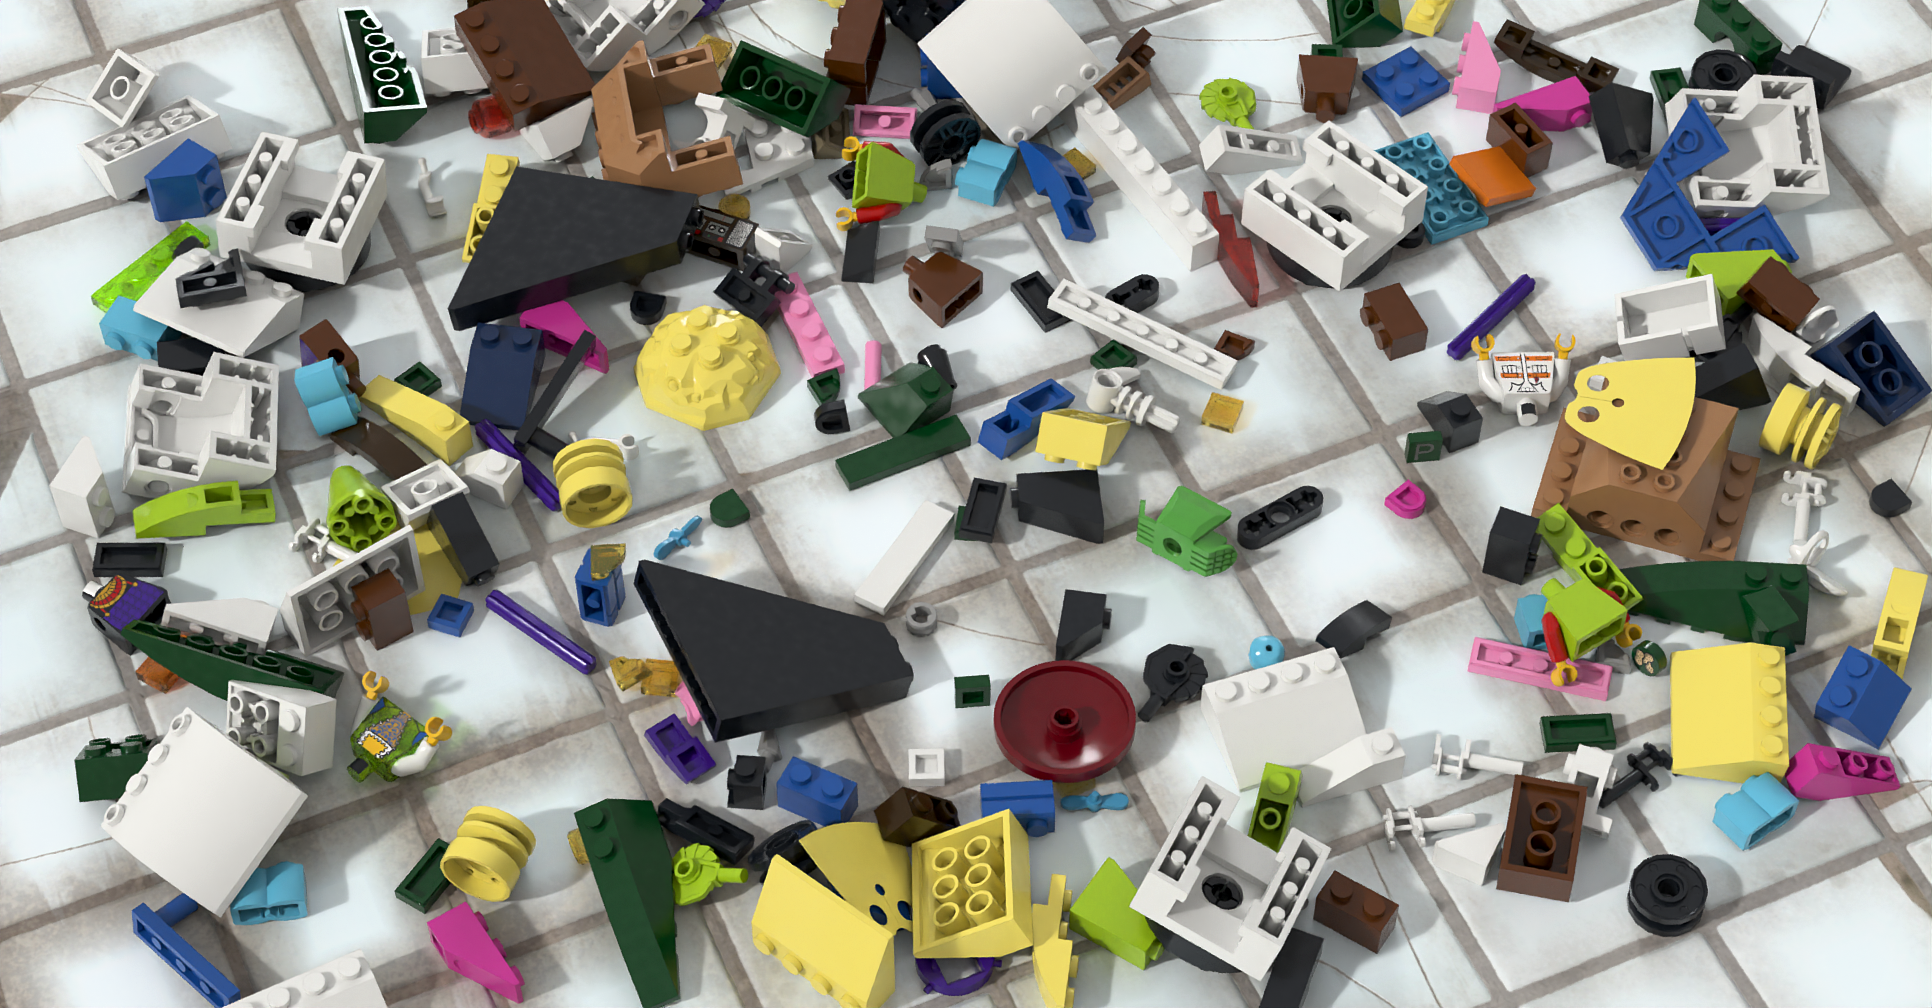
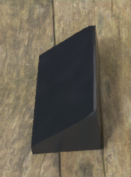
[841,221,880,284]

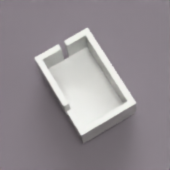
[1614,274,1726,361]

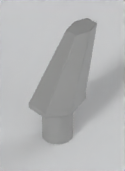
[910,88,938,111]
[757,729,782,774]

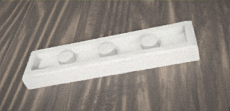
[854,500,954,616]

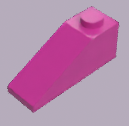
[1493,76,1592,132]
[519,300,609,374]

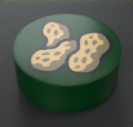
[1631,640,1667,677]

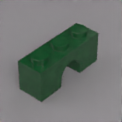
[1694,0,1783,75]

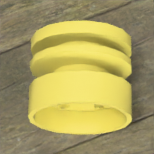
[1759,383,1843,470]
[553,438,632,528]
[440,806,536,902]

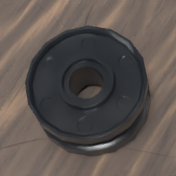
[1688,49,1757,91]
[910,100,981,166]
[747,820,818,886]
[1626,854,1708,937]

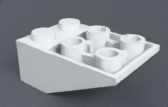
[226,680,337,776]

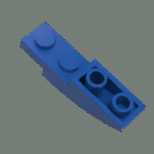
[1018,140,1097,243]

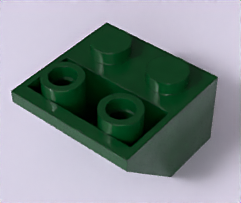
[74,734,158,802]

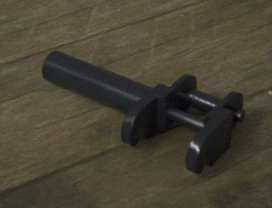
[1599,742,1679,808]

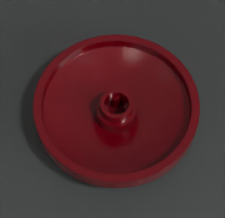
[993,660,1136,783]

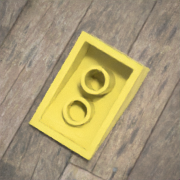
[1035,408,1131,470]

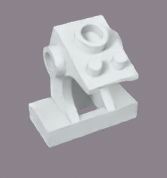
[673,93,755,150]
[1563,744,1618,840]

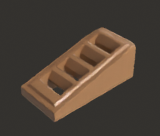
[1093,56,1151,110]

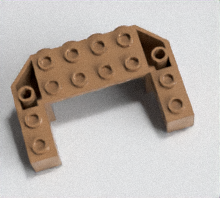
[591,40,743,198]

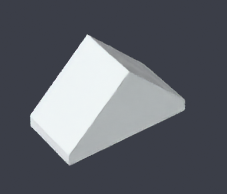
[754,227,813,273]
[1432,822,1506,886]

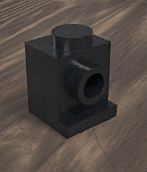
[727,755,767,810]

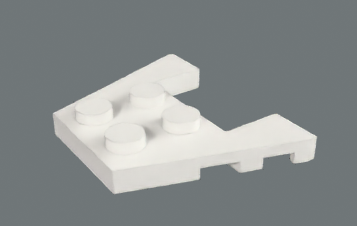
[706,107,814,203]

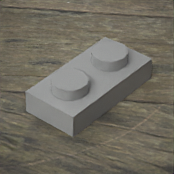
[924,225,964,257]

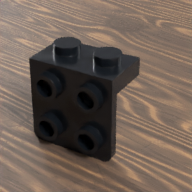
[1770,45,1851,110]

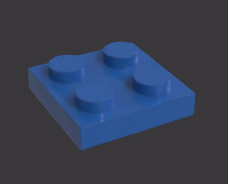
[1362,46,1450,117]

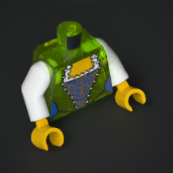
[347,671,452,783]

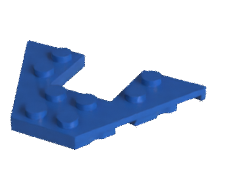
[1620,97,1800,271]

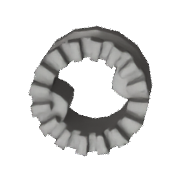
[906,602,937,637]

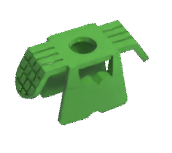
[1136,486,1238,577]

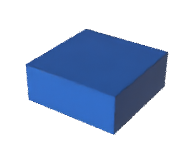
[427,594,474,637]

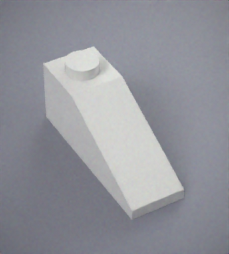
[1199,124,1303,175]
[161,598,279,655]
[1297,727,1406,807]

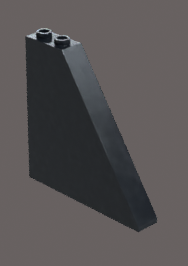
[447,166,704,331]
[633,560,914,743]

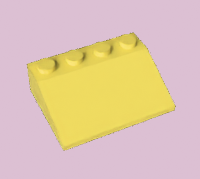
[1670,642,1789,783]
[912,809,1033,958]
[751,854,895,1008]

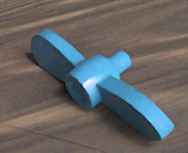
[653,515,703,560]
[1060,791,1129,812]

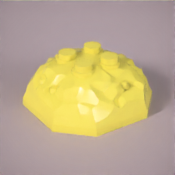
[633,305,781,431]

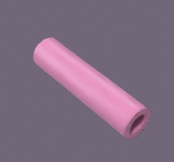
[864,340,882,390]

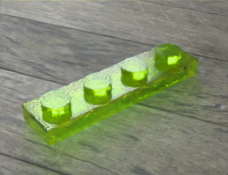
[91,221,211,313]

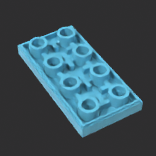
[1374,132,1489,245]

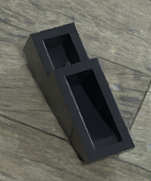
[1259,928,1324,1008]

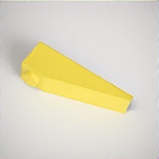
[358,375,473,466]

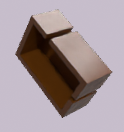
[824,0,887,106]

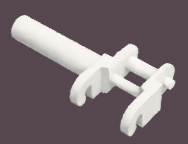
[1781,471,1827,546]
[288,518,358,563]
[1432,734,1523,780]
[1383,805,1476,851]

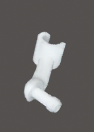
[418,157,447,218]
[568,431,639,460]

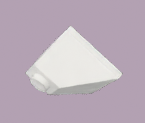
[85,48,160,130]
[519,98,594,163]

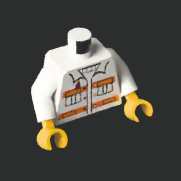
[1471,333,1576,426]

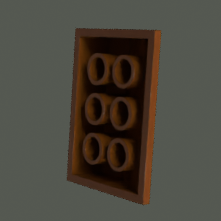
[454,0,595,132]

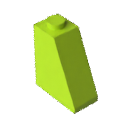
[1685,249,1792,316]
[1069,857,1165,970]

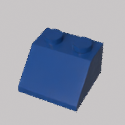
[144,138,227,222]
[1814,645,1912,750]

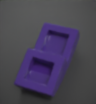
[644,713,716,785]

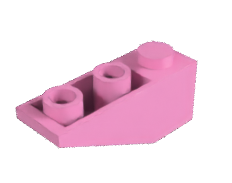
[1452,21,1501,114]

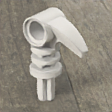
[1086,367,1180,433]

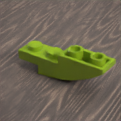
[133,481,276,539]
[1537,503,1643,610]

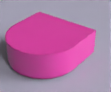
[1384,479,1426,519]

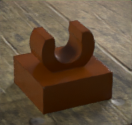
[1115,27,1156,69]

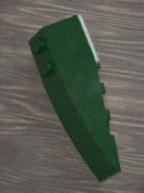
[337,6,427,144]
[1619,561,1809,645]
[121,619,344,701]
[574,798,681,1008]

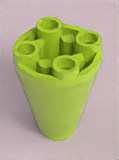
[326,465,397,553]

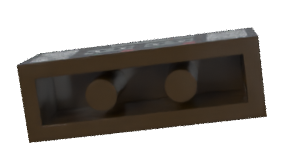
[686,205,759,271]

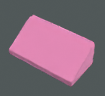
[853,104,918,139]

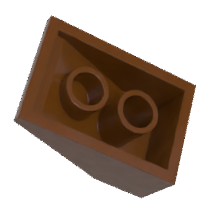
[1496,774,1588,902]

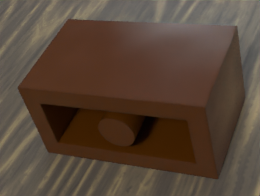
[1486,102,1553,178]
[1736,256,1820,333]
[1360,282,1428,361]
[351,568,414,651]
[1313,870,1399,954]

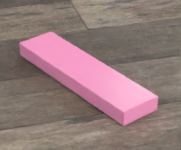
[1467,637,1613,701]

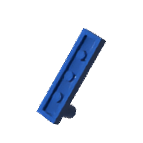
[132,893,241,1008]

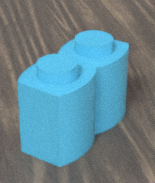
[955,138,1017,207]
[294,357,362,436]
[1712,772,1799,851]
[230,861,308,925]

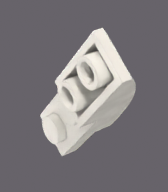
[1747,313,1860,417]

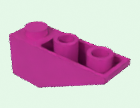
[1785,743,1901,801]
[427,902,525,1004]

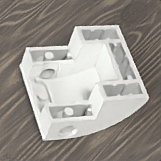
[544,0,705,71]
[917,0,1108,150]
[1665,75,1830,218]
[122,352,279,499]
[100,707,308,918]

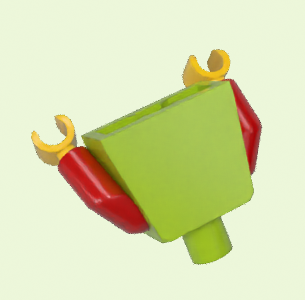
[836,136,927,231]
[1541,578,1642,687]

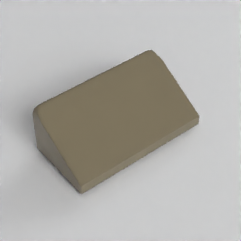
[811,107,850,159]

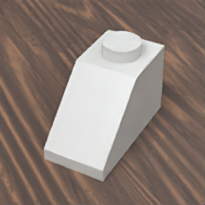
[455,449,524,510]

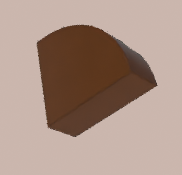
[1214,330,1255,360]

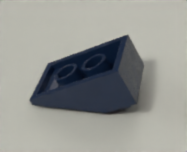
[1810,310,1932,427]
[460,323,546,431]

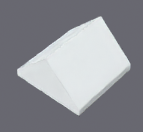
[380,459,470,530]

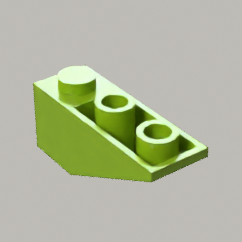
[1247,762,1303,853]

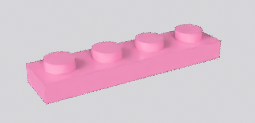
[774,272,845,378]

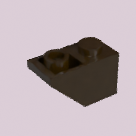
[874,786,961,847]

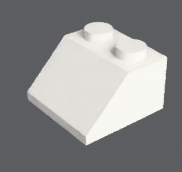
[49,435,115,539]

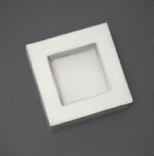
[908,748,945,787]

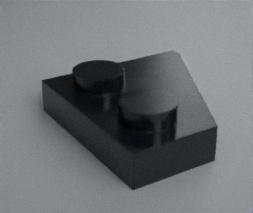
[175,248,247,308]

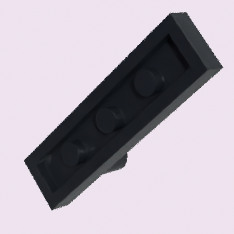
[514,330,596,459]

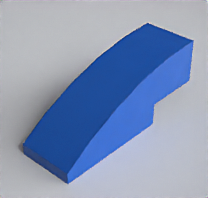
[978,378,1075,460]

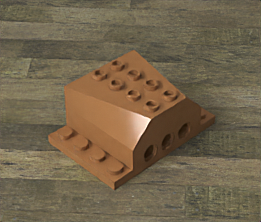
[1531,378,1761,561]

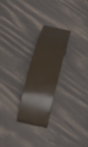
[1494,19,1619,93]
[329,416,427,481]

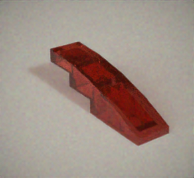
[1202,191,1259,308]

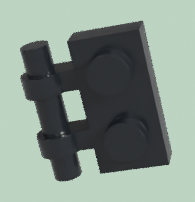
[713,253,795,327]

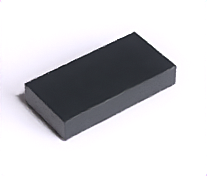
[1010,270,1072,333]
[959,477,1007,544]
[92,542,167,577]

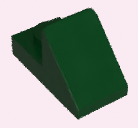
[1741,585,1799,656]

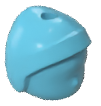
[1248,635,1285,670]

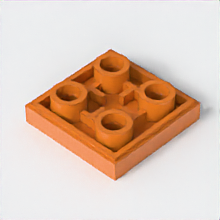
[1449,146,1536,207]

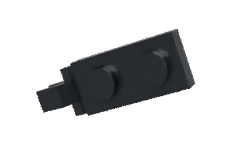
[657,798,755,866]

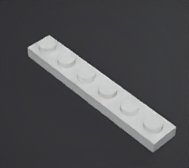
[1047,279,1238,390]

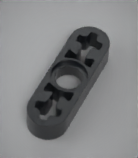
[1237,486,1323,550]

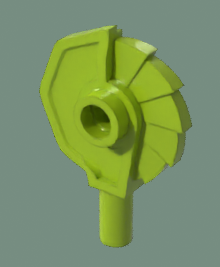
[1199,77,1256,130]
[672,843,748,907]

